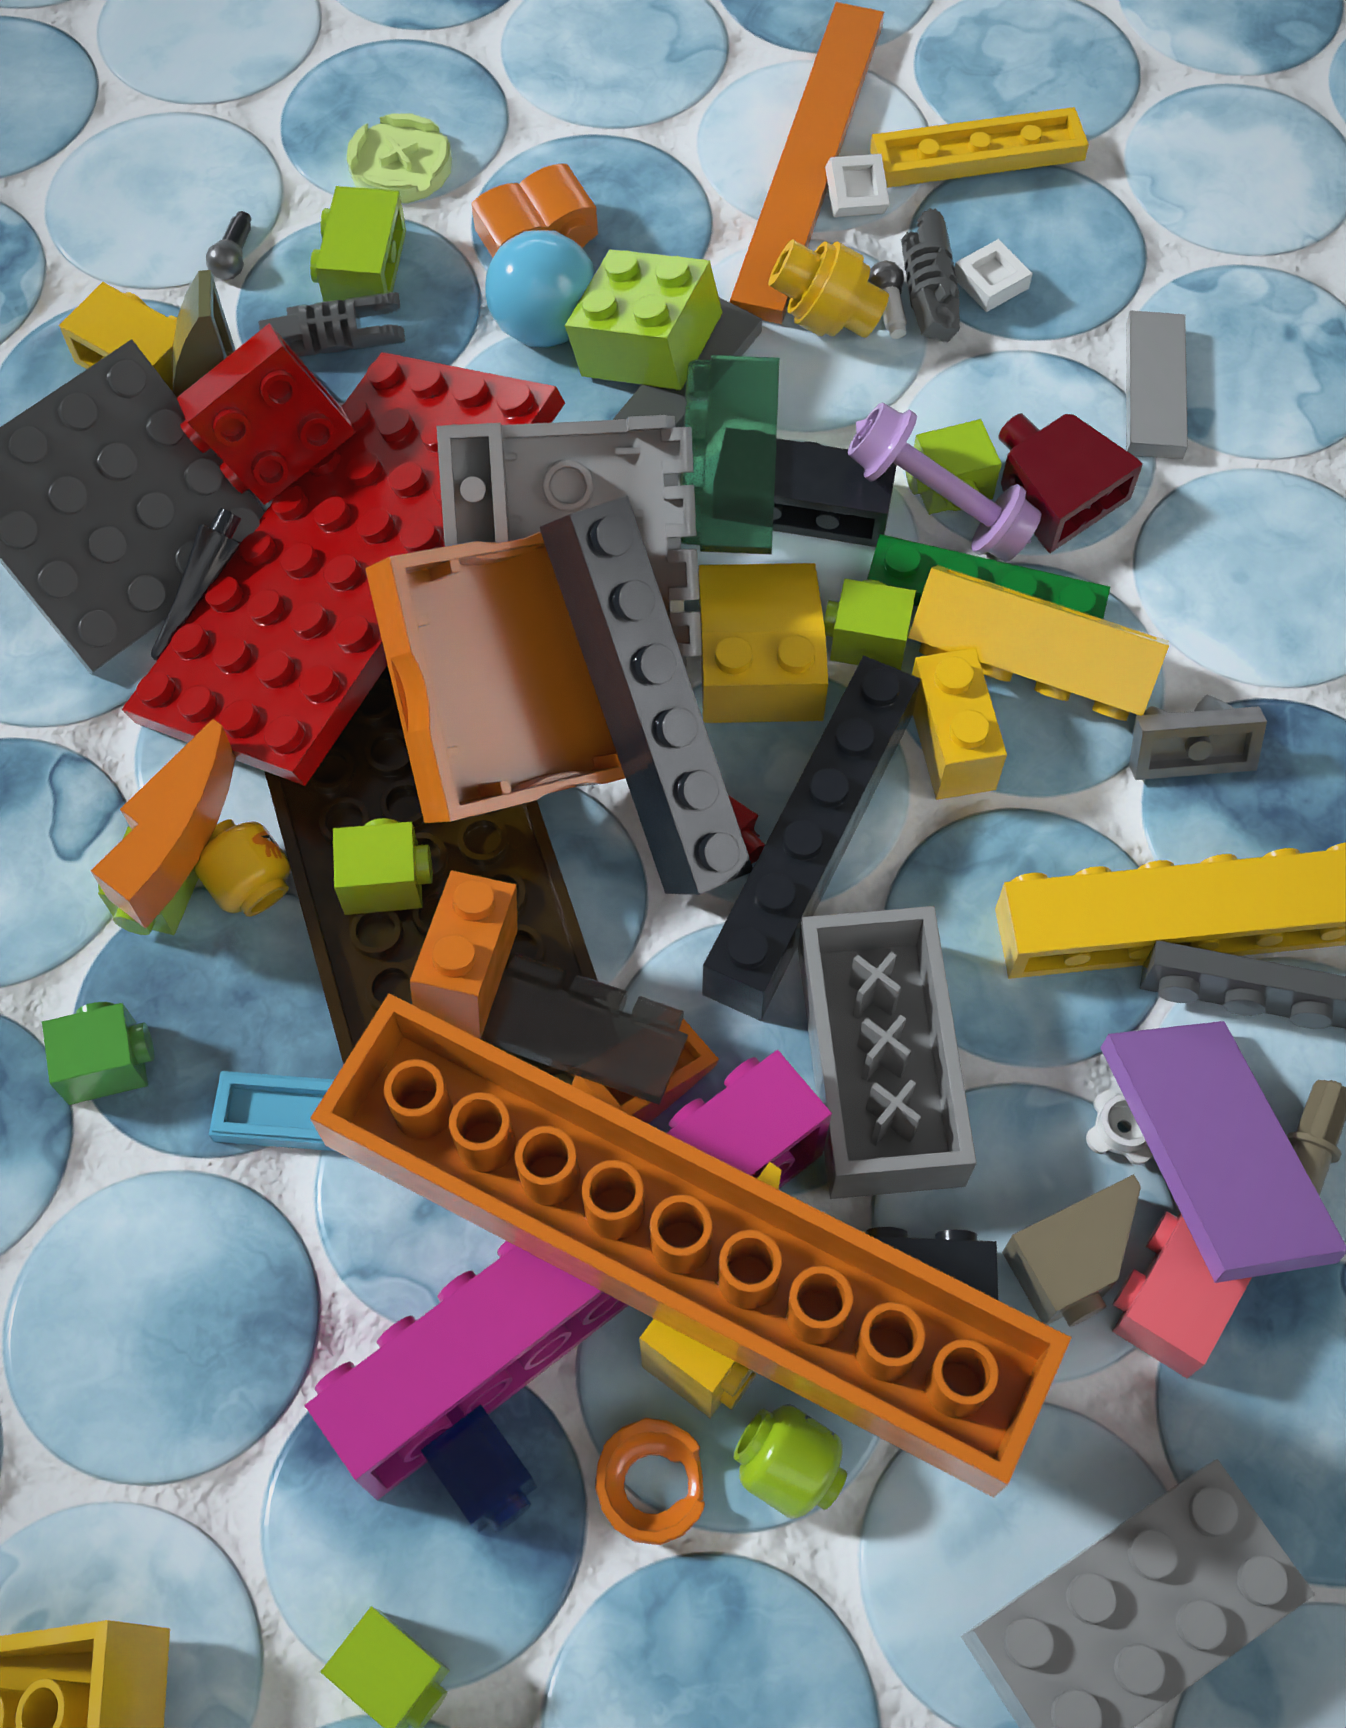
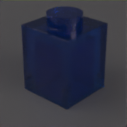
[420,1404,537,1533]

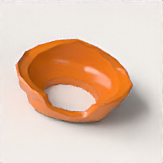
[595,1418,705,1545]

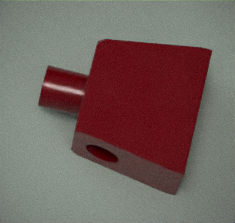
[998,413,1143,553]

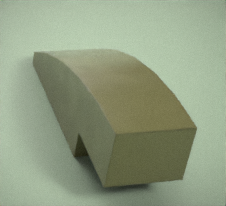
[173,270,236,397]

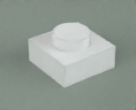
[825,154,890,217]
[955,239,1032,312]

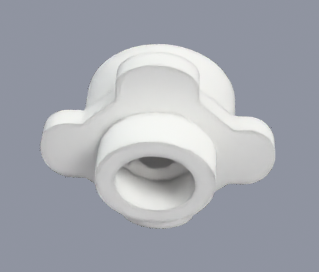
[1086,1090,1152,1165]

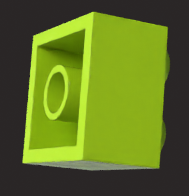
[565,249,723,390]

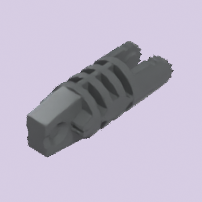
[901,208,960,342]
[259,292,406,357]

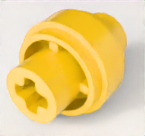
[768,239,889,338]

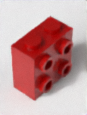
[177,323,356,505]

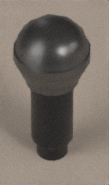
[206,211,252,280]

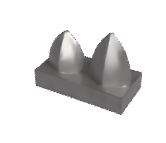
[1129,695,1267,780]

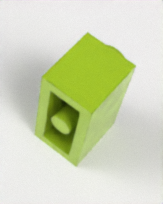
[310,186,406,302]

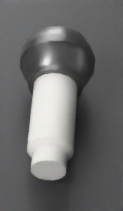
[868,260,907,339]

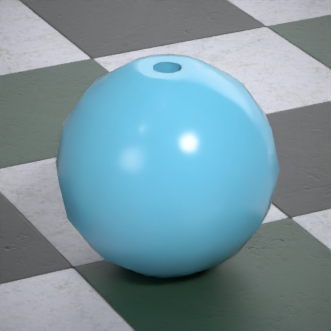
[485,230,596,348]

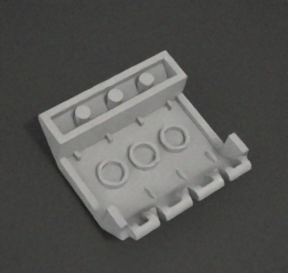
[436,415,702,667]

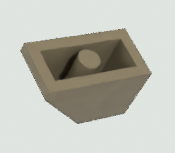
[1002,1174,1141,1327]

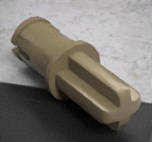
[1287,1080,1346,1196]

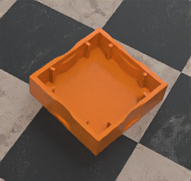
[365,532,625,823]

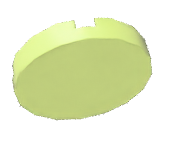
[346,114,452,203]

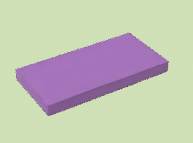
[1100,1021,1346,1283]

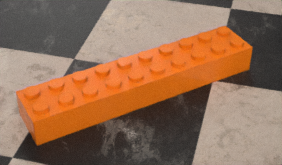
[310,993,1072,1498]

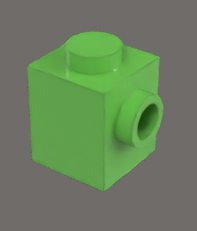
[42,1002,154,1105]

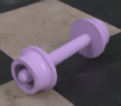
[847,402,1041,562]

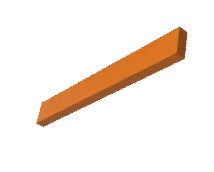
[730,2,884,324]

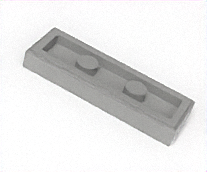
[1126,310,1188,459]

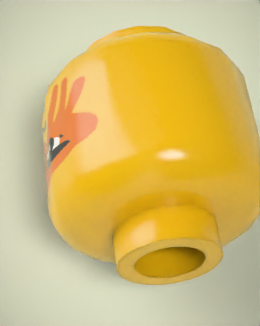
[194,819,291,917]

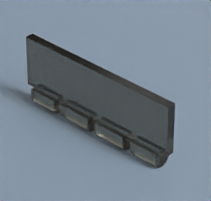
[409,953,688,1105]

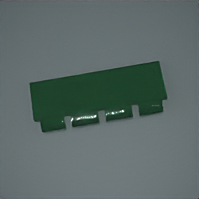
[680,355,780,555]

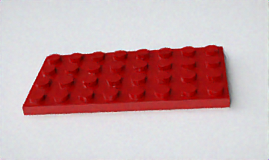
[121,352,565,786]

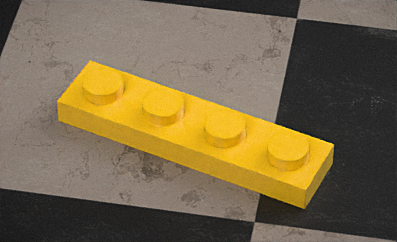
[870,107,1089,188]

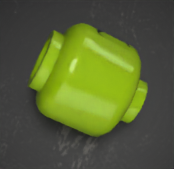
[733,1404,847,1519]

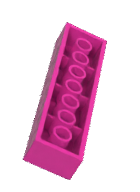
[304,1049,832,1501]

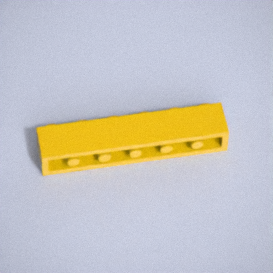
[995,842,1346,979]

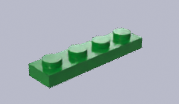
[867,534,1110,619]

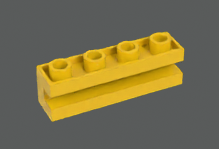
[908,565,1169,721]

